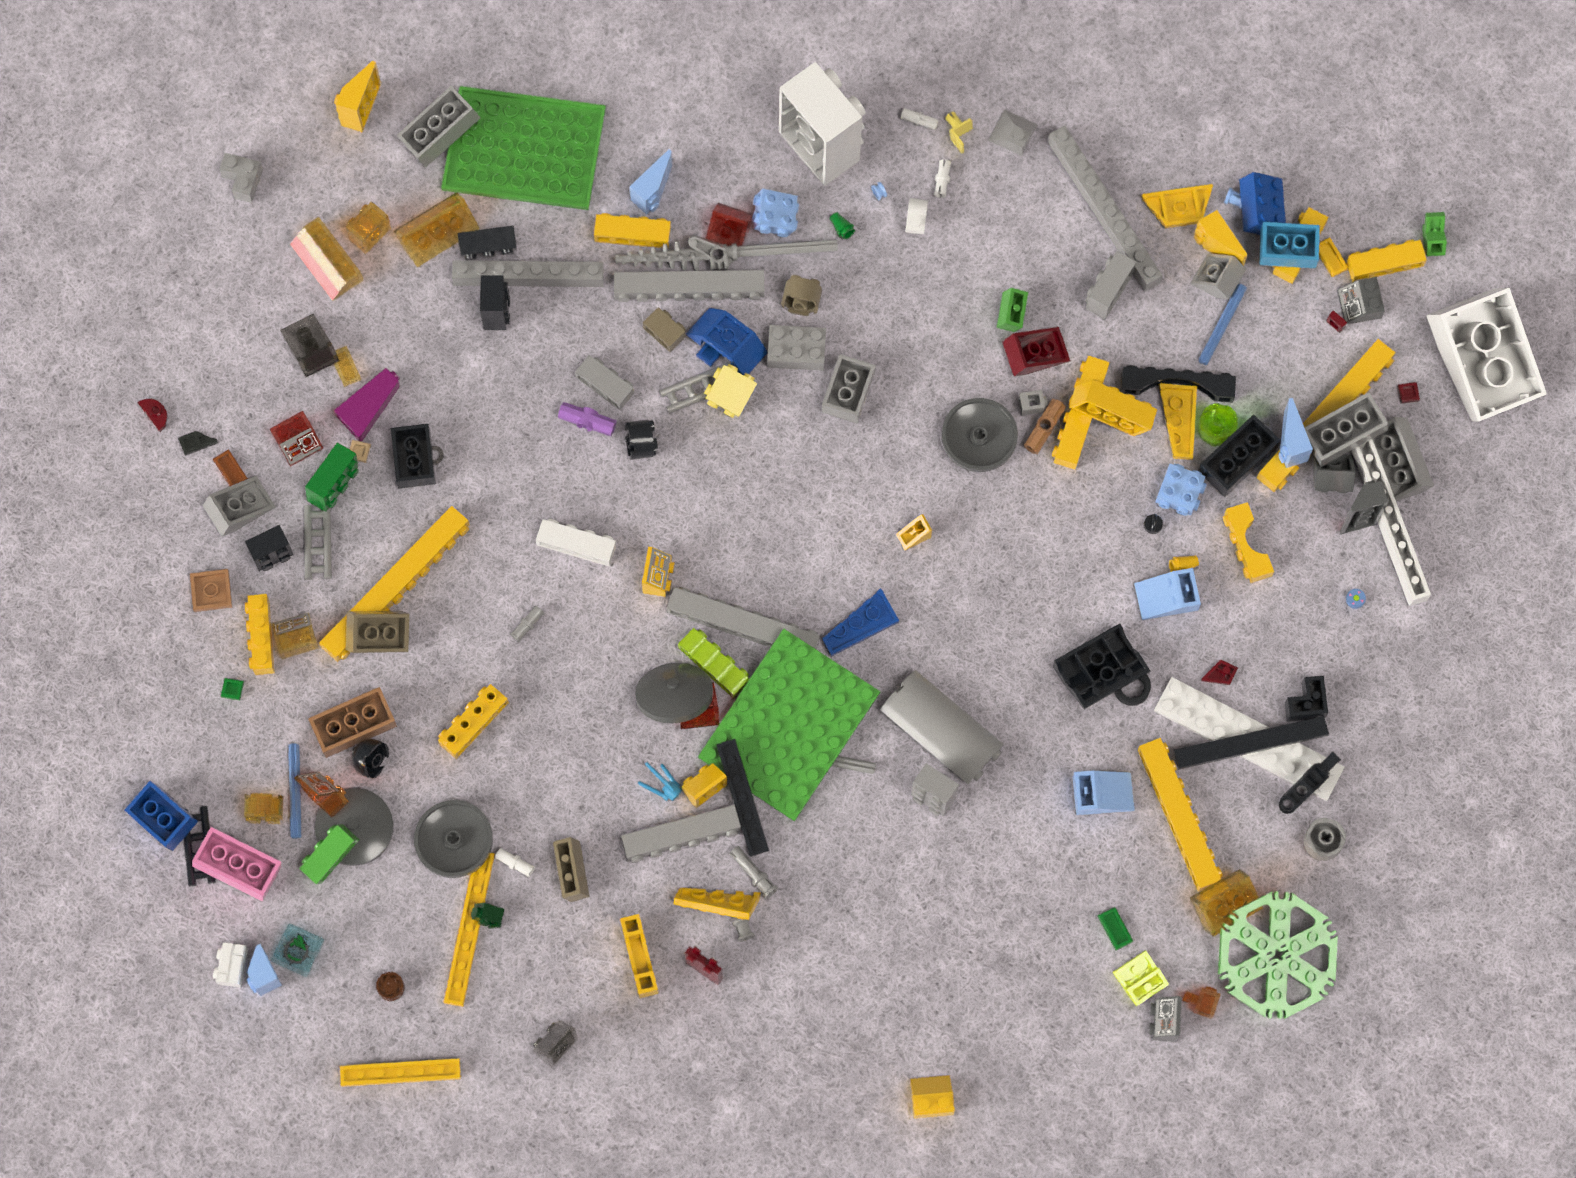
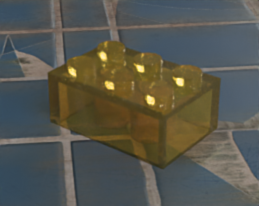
[1190,869,1263,937]

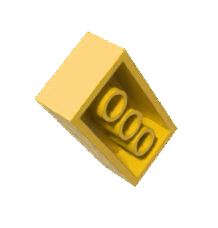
[1069,379,1157,436]

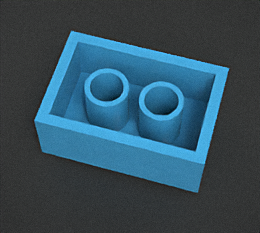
[1259,222,1320,269]

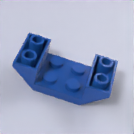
[686,308,768,376]

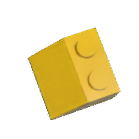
[682,763,727,808]
[910,1075,955,1119]

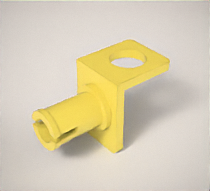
[945,112,973,154]

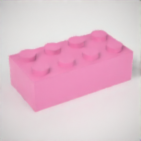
[192,827,281,902]

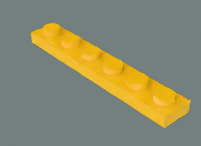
[340,1058,461,1087]

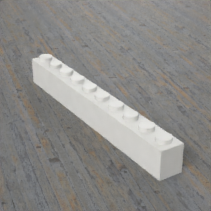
[1351,439,1431,606]

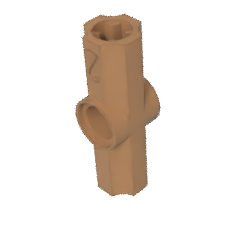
[1024,398,1066,454]

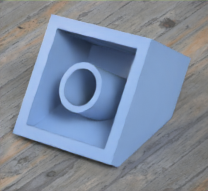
[246,944,282,996]

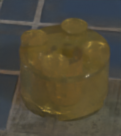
[243,793,284,825]

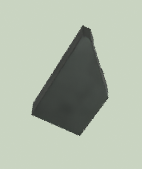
[178,431,218,456]

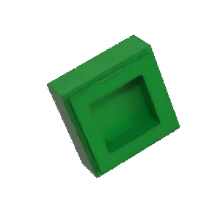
[221,678,244,701]

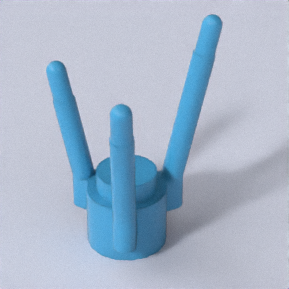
[638,762,682,801]

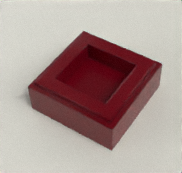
[1327,310,1347,333]
[1397,382,1420,404]

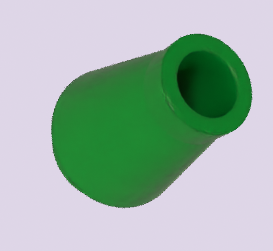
[830,212,855,239]

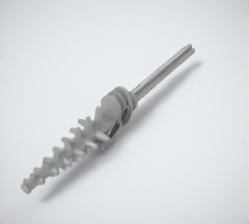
[615,235,838,271]

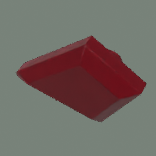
[1201,660,1238,685]

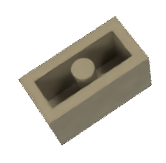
[643,307,686,352]

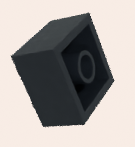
[245,525,294,571]

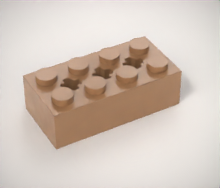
[308,687,397,758]

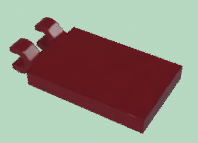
[685,946,723,985]

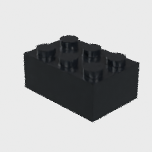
[457,225,517,260]
[480,275,511,330]
[391,423,436,489]

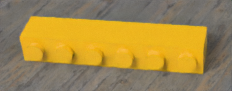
[1052,356,1110,470]

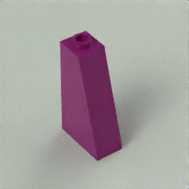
[334,368,400,442]

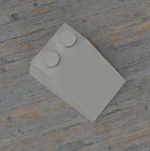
[203,476,276,537]

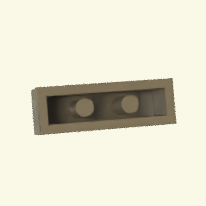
[553,837,590,902]

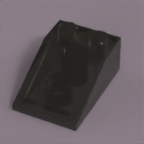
[280,313,339,377]
[533,1020,578,1069]

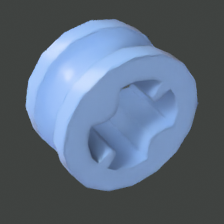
[871,182,887,201]

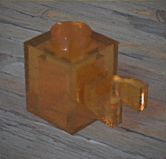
[1182,986,1221,1019]

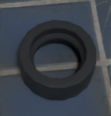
[1114,674,1151,706]

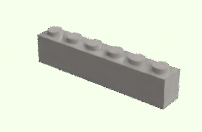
[621,805,741,863]

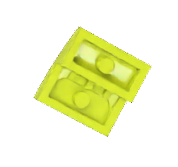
[1113,950,1169,1006]

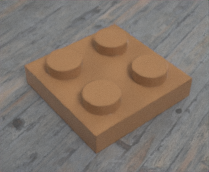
[190,569,233,612]

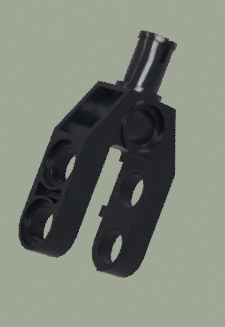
[1279,751,1341,814]

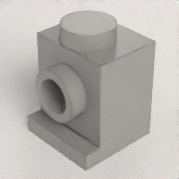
[1018,390,1048,416]

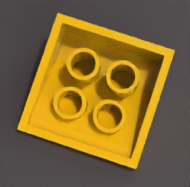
[334,61,381,132]

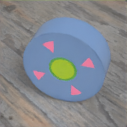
[1346,589,1366,609]

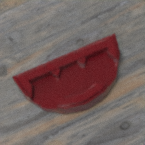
[137,399,168,432]

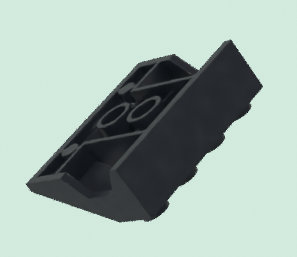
[1053,623,1151,709]

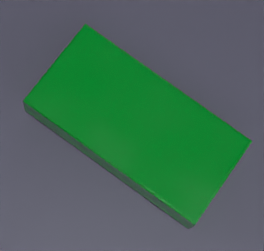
[1097,907,1134,951]

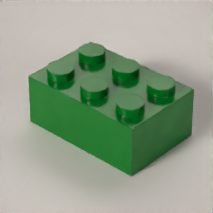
[305,442,359,512]

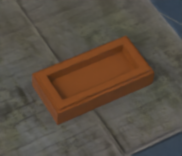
[213,449,248,486]

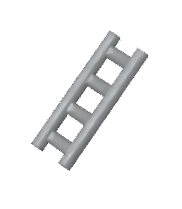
[659,362,729,414]
[304,505,332,580]

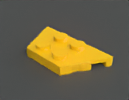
[1141,184,1213,228]

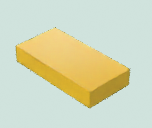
[1319,237,1349,278]

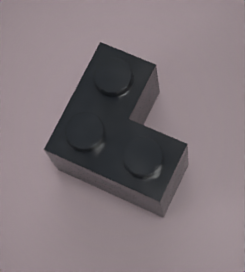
[1285,676,1328,722]

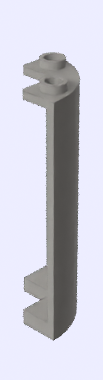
[880,670,1004,784]

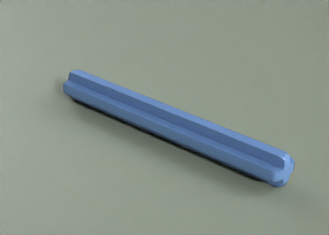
[1198,284,1247,365]
[288,743,301,839]

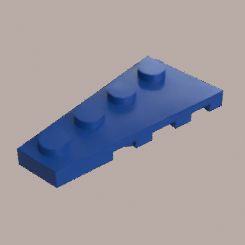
[822,588,899,657]

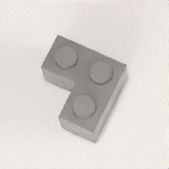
[219,153,263,203]

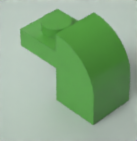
[1422,212,1447,256]

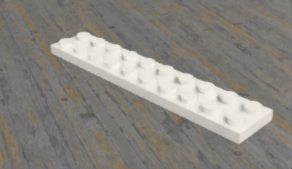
[1154,677,1344,801]

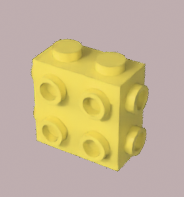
[704,364,757,418]

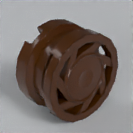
[376,972,405,1001]

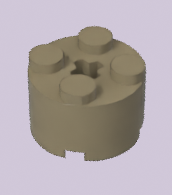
[781,275,822,316]

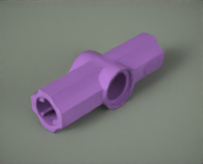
[558,402,617,436]

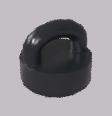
[1144,514,1163,534]

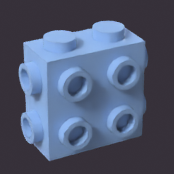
[752,189,799,237]
[1156,463,1207,516]

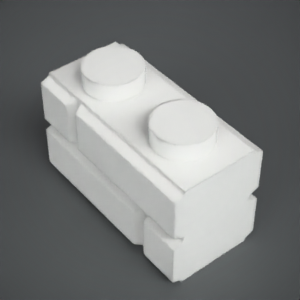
[213,943,248,988]

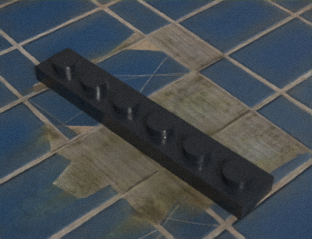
[716,739,770,857]

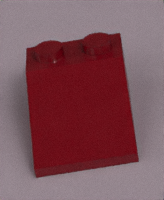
[1002,327,1071,376]

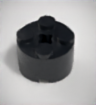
[625,419,658,460]

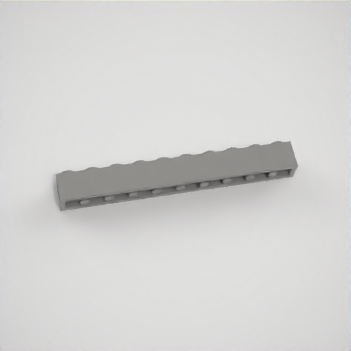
[1048,126,1163,292]

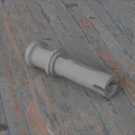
[729,846,779,899]

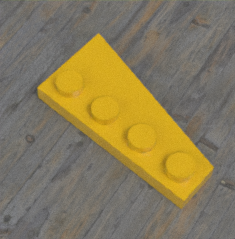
[1159,383,1197,460]
[674,887,761,920]

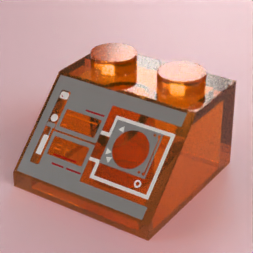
[294,772,349,818]

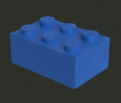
[1239,172,1286,235]
[124,781,198,851]

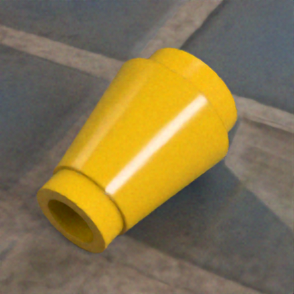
[1169,555,1199,572]

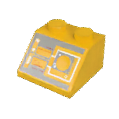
[642,546,675,597]

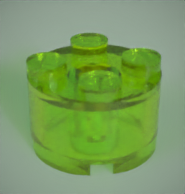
[1198,403,1238,447]

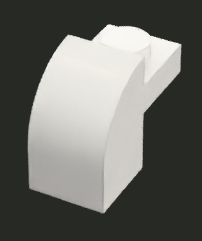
[905,198,928,234]

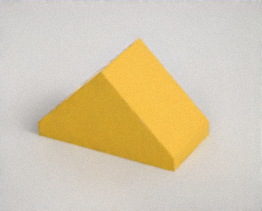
[896,514,932,550]

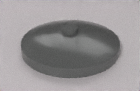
[942,398,1018,472]
[635,663,713,723]
[315,788,394,866]
[414,800,493,878]

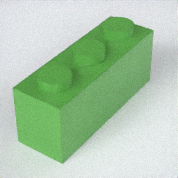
[299,824,359,884]

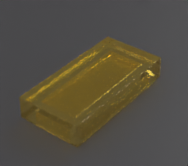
[329,346,362,387]

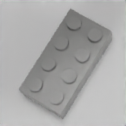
[396,86,480,168]
[1305,392,1389,467]

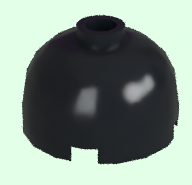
[352,739,389,778]

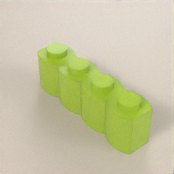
[678,628,749,699]

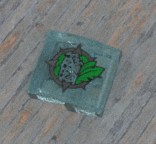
[271,923,325,977]

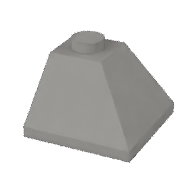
[988,109,1038,156]

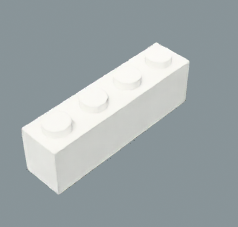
[536,519,616,566]

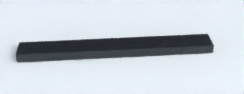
[1173,716,1329,770]

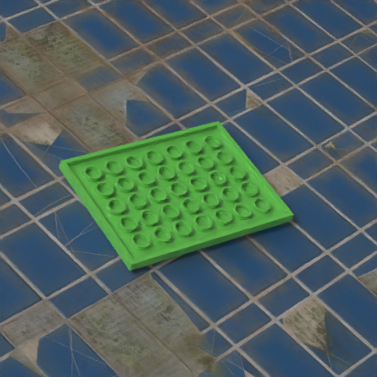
[441,86,606,210]
[698,629,881,822]

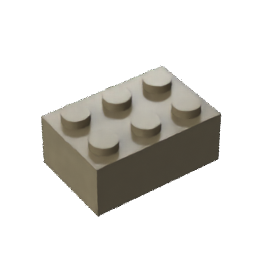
[346,611,410,653]

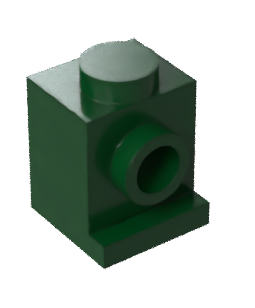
[471,903,504,929]

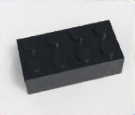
[1198,414,1281,497]

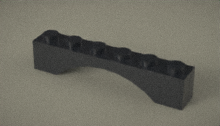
[1120,365,1236,403]

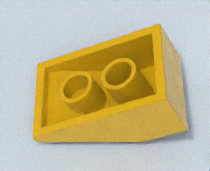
[1194,210,1248,266]

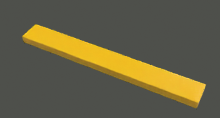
[444,853,495,1007]

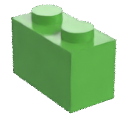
[997,288,1028,332]

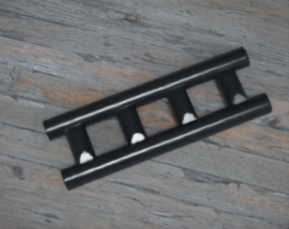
[183,806,216,887]

